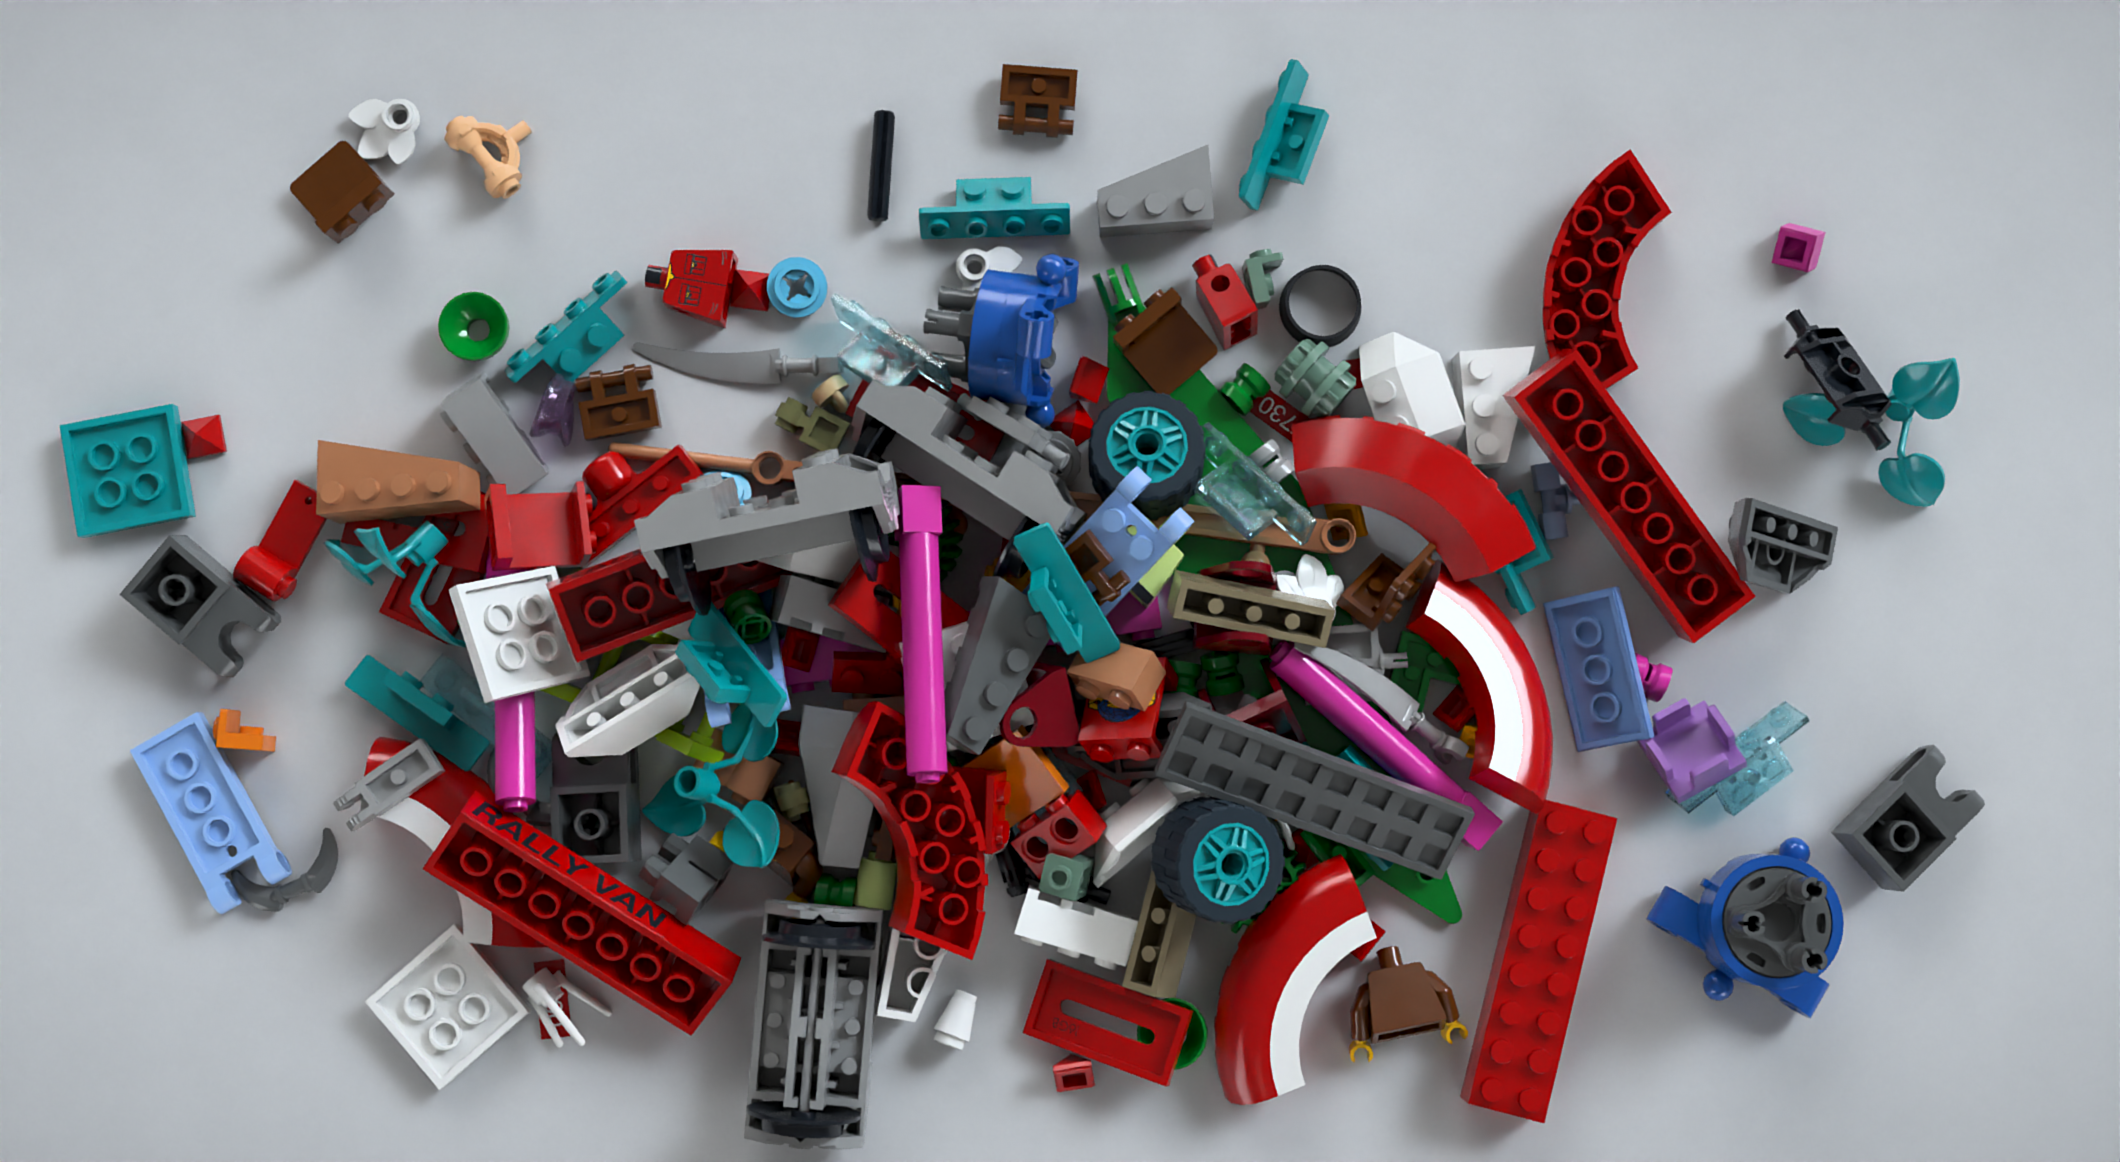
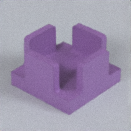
[1638,698,1747,804]

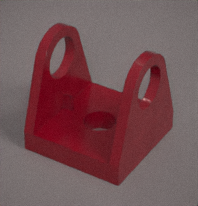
[1193,561,1276,655]
[1197,657,1307,744]
[992,662,1080,747]

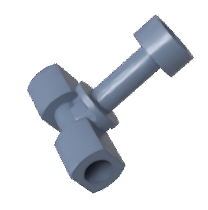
[1531,462,1581,540]

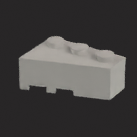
[1097,145,1214,237]
[440,372,549,494]
[768,572,898,653]

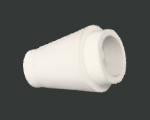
[933,989,977,1050]

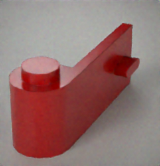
[233,480,327,602]

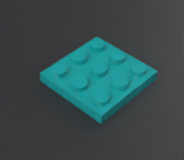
[59,404,196,538]

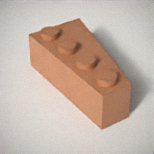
[316,440,480,524]

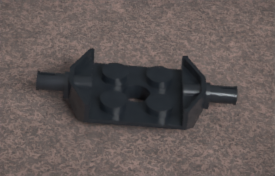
[1784,309,1892,451]

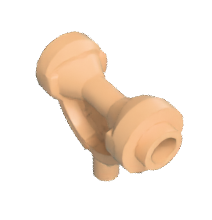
[444,116,532,199]

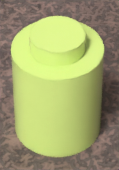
[853,851,897,910]

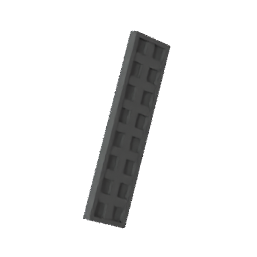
[1154,701,1475,880]

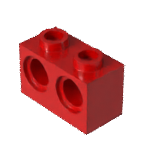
[1010,789,1107,879]

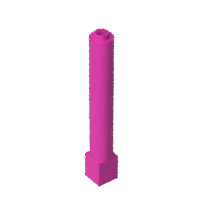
[894,485,948,783]
[486,548,536,813]
[1269,640,1503,851]

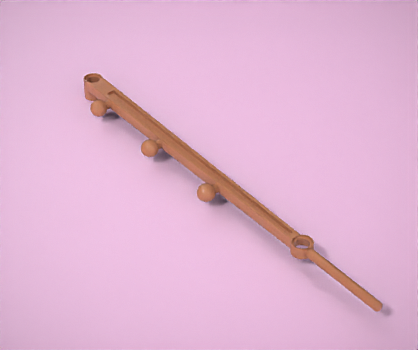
[608,442,1356,564]

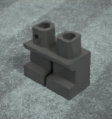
[638,833,734,926]

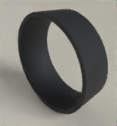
[1279,265,1361,347]

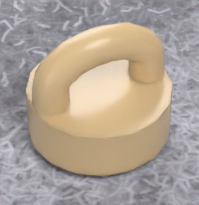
[811,374,849,413]

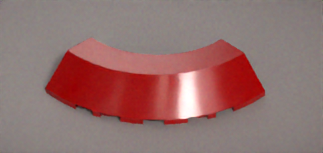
[1291,415,1536,583]

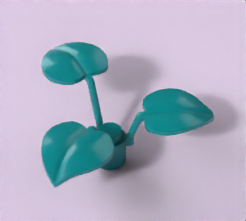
[1783,358,1960,507]
[324,521,466,647]
[642,703,780,868]

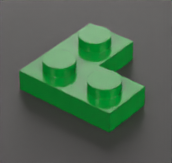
[1389,631,1462,713]

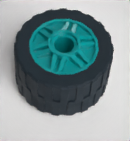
[1088,391,1206,520]
[1151,796,1285,924]

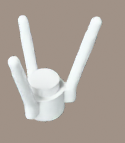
[522,967,612,1048]

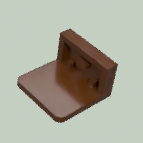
[290,141,395,244]
[1113,287,1218,395]
[1336,542,1437,632]

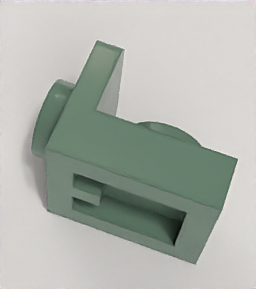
[1242,249,1284,309]
[1039,853,1095,901]

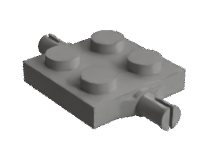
[957,393,1070,469]
[1276,624,1408,705]

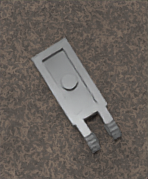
[333,738,445,832]

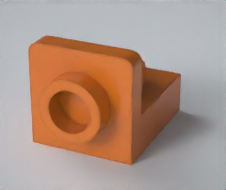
[213,709,276,752]

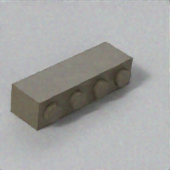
[1166,570,1335,648]
[1122,870,1197,998]

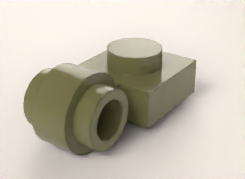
[774,397,851,451]
[769,781,810,824]

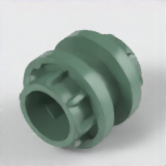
[1274,339,1356,417]

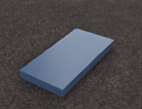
[1543,586,1655,752]

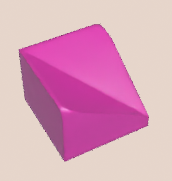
[1771,223,1826,272]

